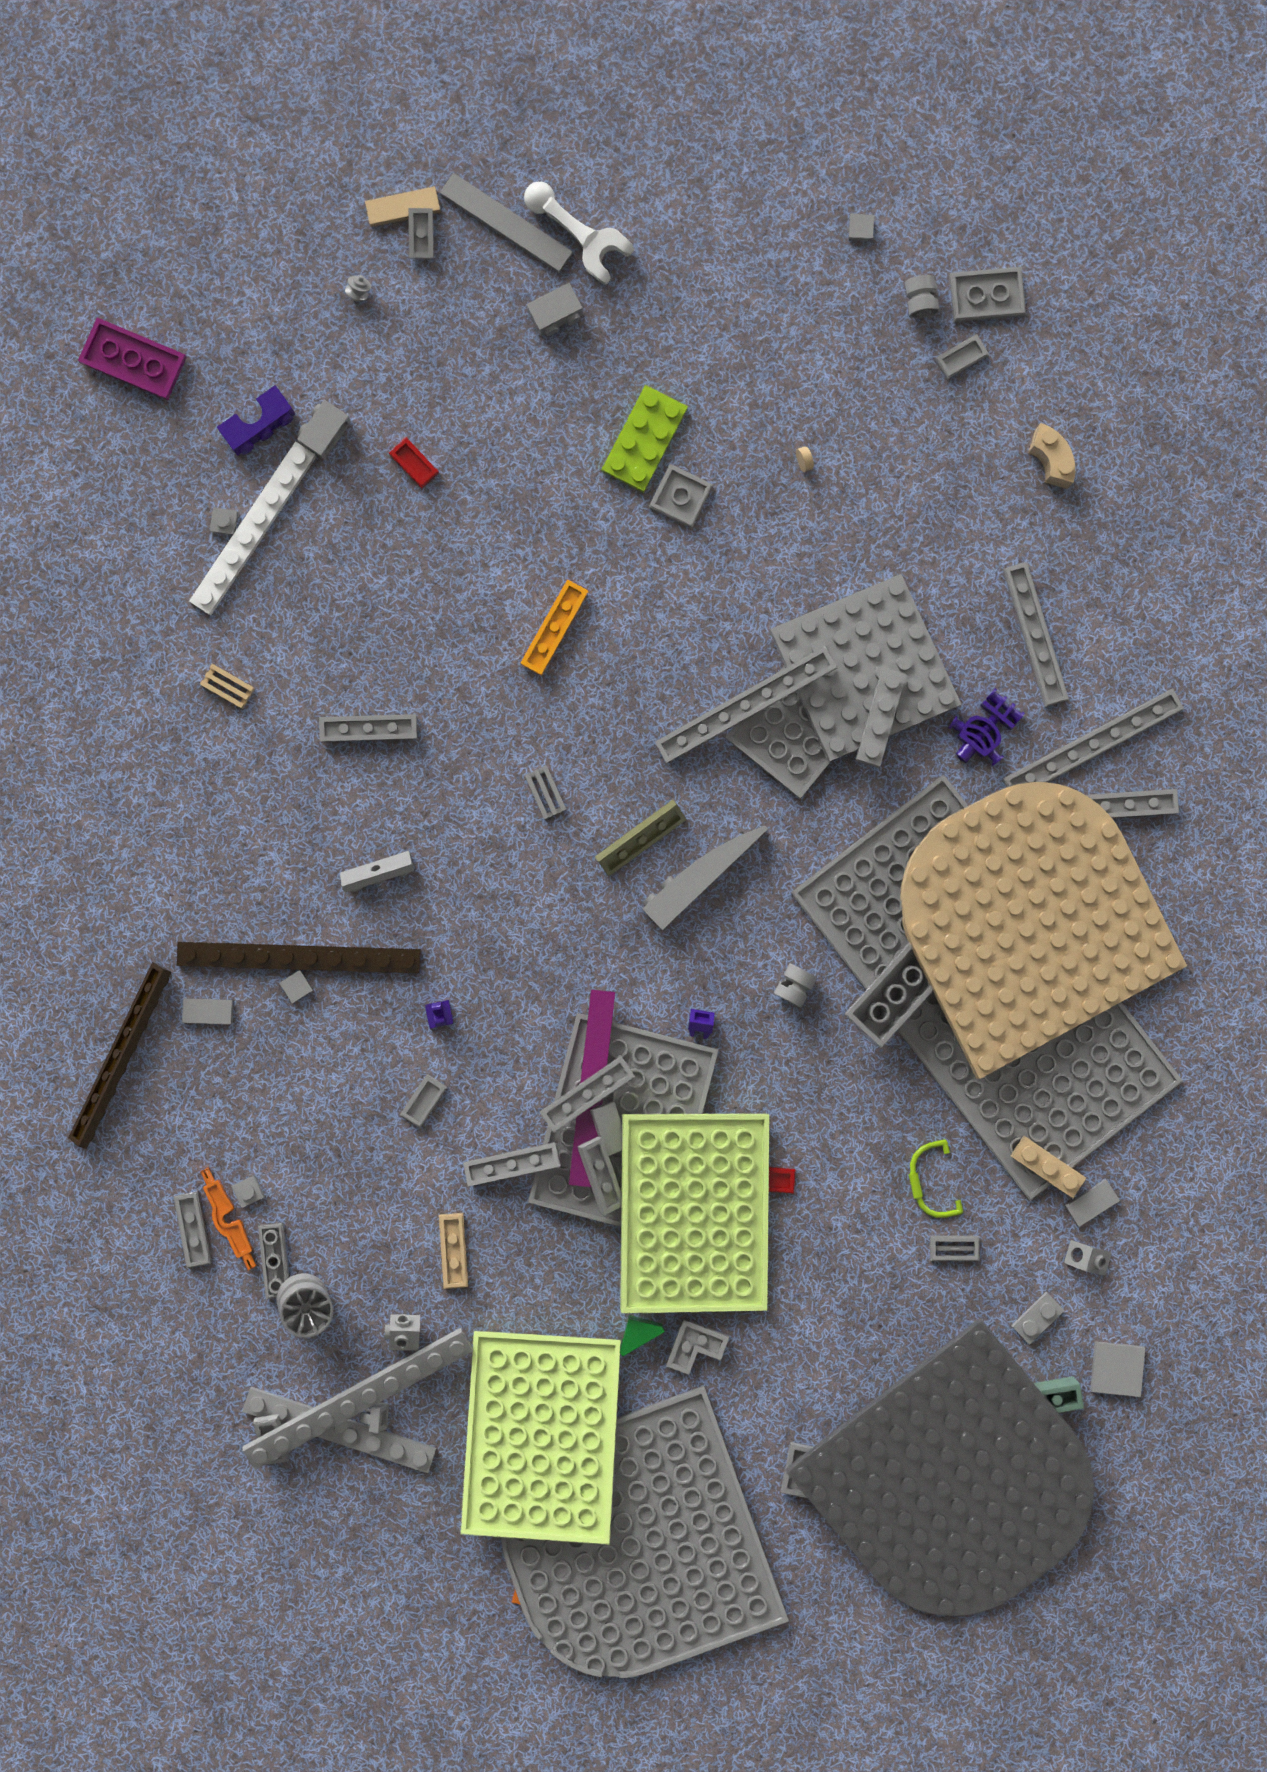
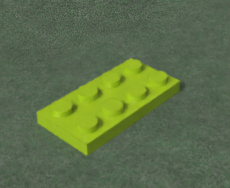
[601,385,688,493]

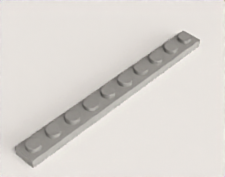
[243,1328,473,1470]

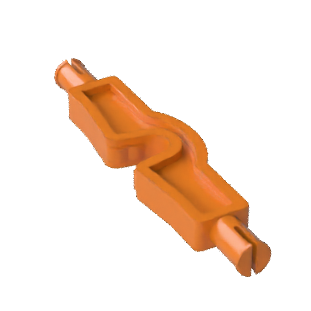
[200,1167,257,1270]

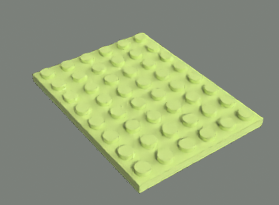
[620,1114,769,1313]
[461,1331,621,1544]

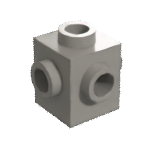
[384,1314,420,1351]

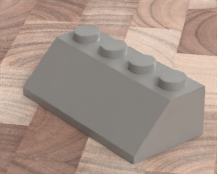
[845,943,933,1048]

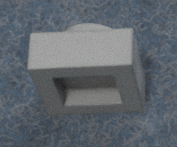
[209,507,239,536]
[231,1175,265,1208]

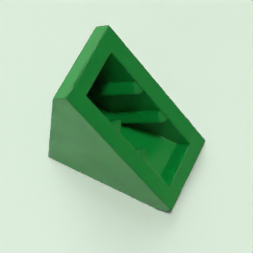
[620,1315,665,1357]

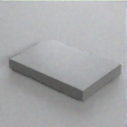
[949,267,1026,322]

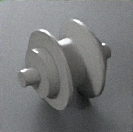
[345,275,371,302]

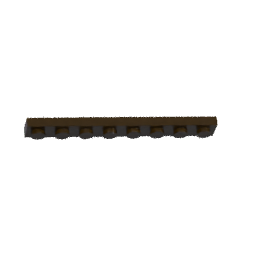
[68,962,171,1149]

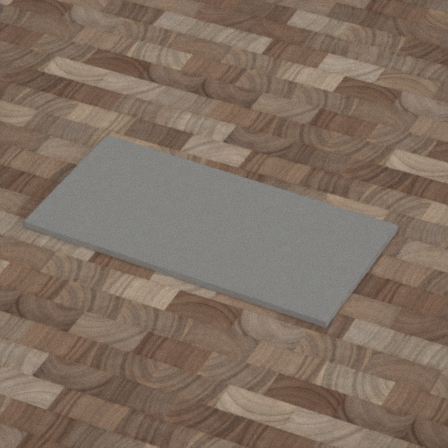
[790,774,1183,1201]

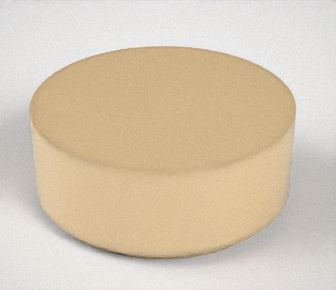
[796,446,814,472]

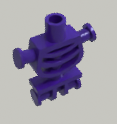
[948,688,1025,765]

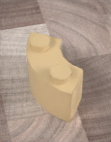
[1028,423,1075,489]

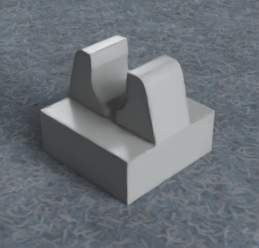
[360,1403,389,1433]

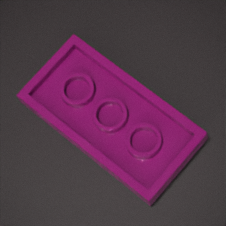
[78,317,187,401]

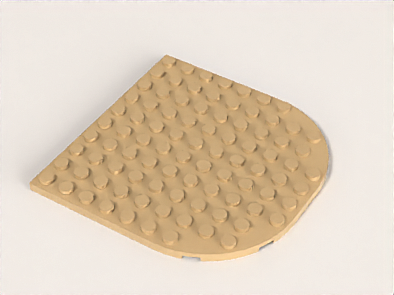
[900,782,1187,1079]

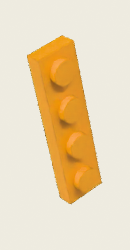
[520,579,589,676]

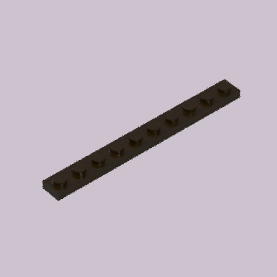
[176,942,421,973]

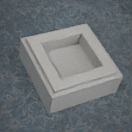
[848,214,874,241]
[279,970,314,1004]

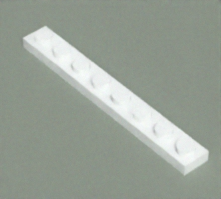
[189,441,317,616]

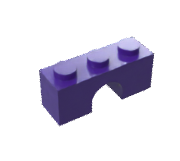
[217,385,296,456]

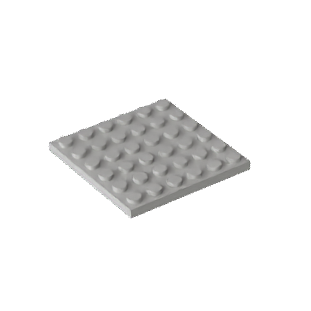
[769,574,962,763]

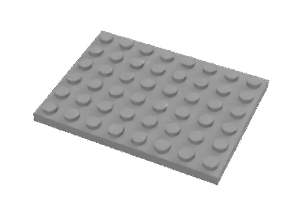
[528,1013,719,1227]

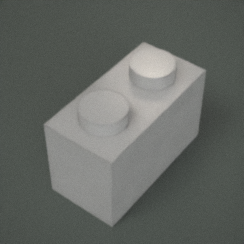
[526,283,583,337]
[297,399,351,461]

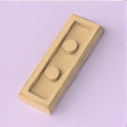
[365,186,441,227]
[439,1213,469,1289]

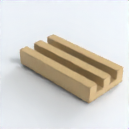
[200,664,255,709]

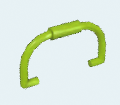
[908,1139,963,1218]

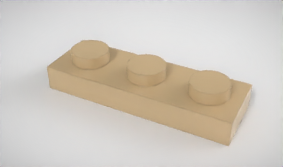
[1010,1136,1086,1198]

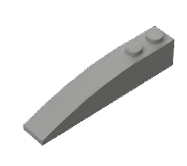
[642,826,768,930]

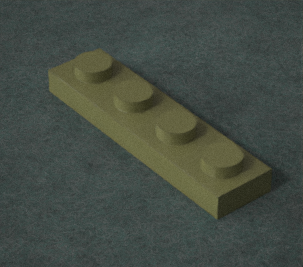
[595,800,687,876]

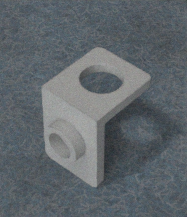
[1064,1240,1112,1276]

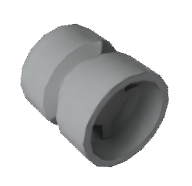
[905,275,940,319]
[774,963,817,1008]

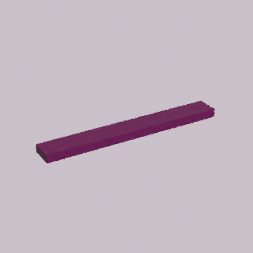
[569,989,615,1187]

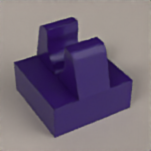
[425,1000,454,1029]
[688,1009,715,1039]

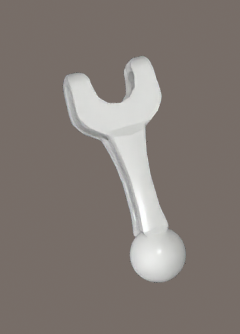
[524,182,635,285]

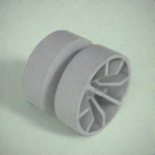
[276,1273,333,1338]

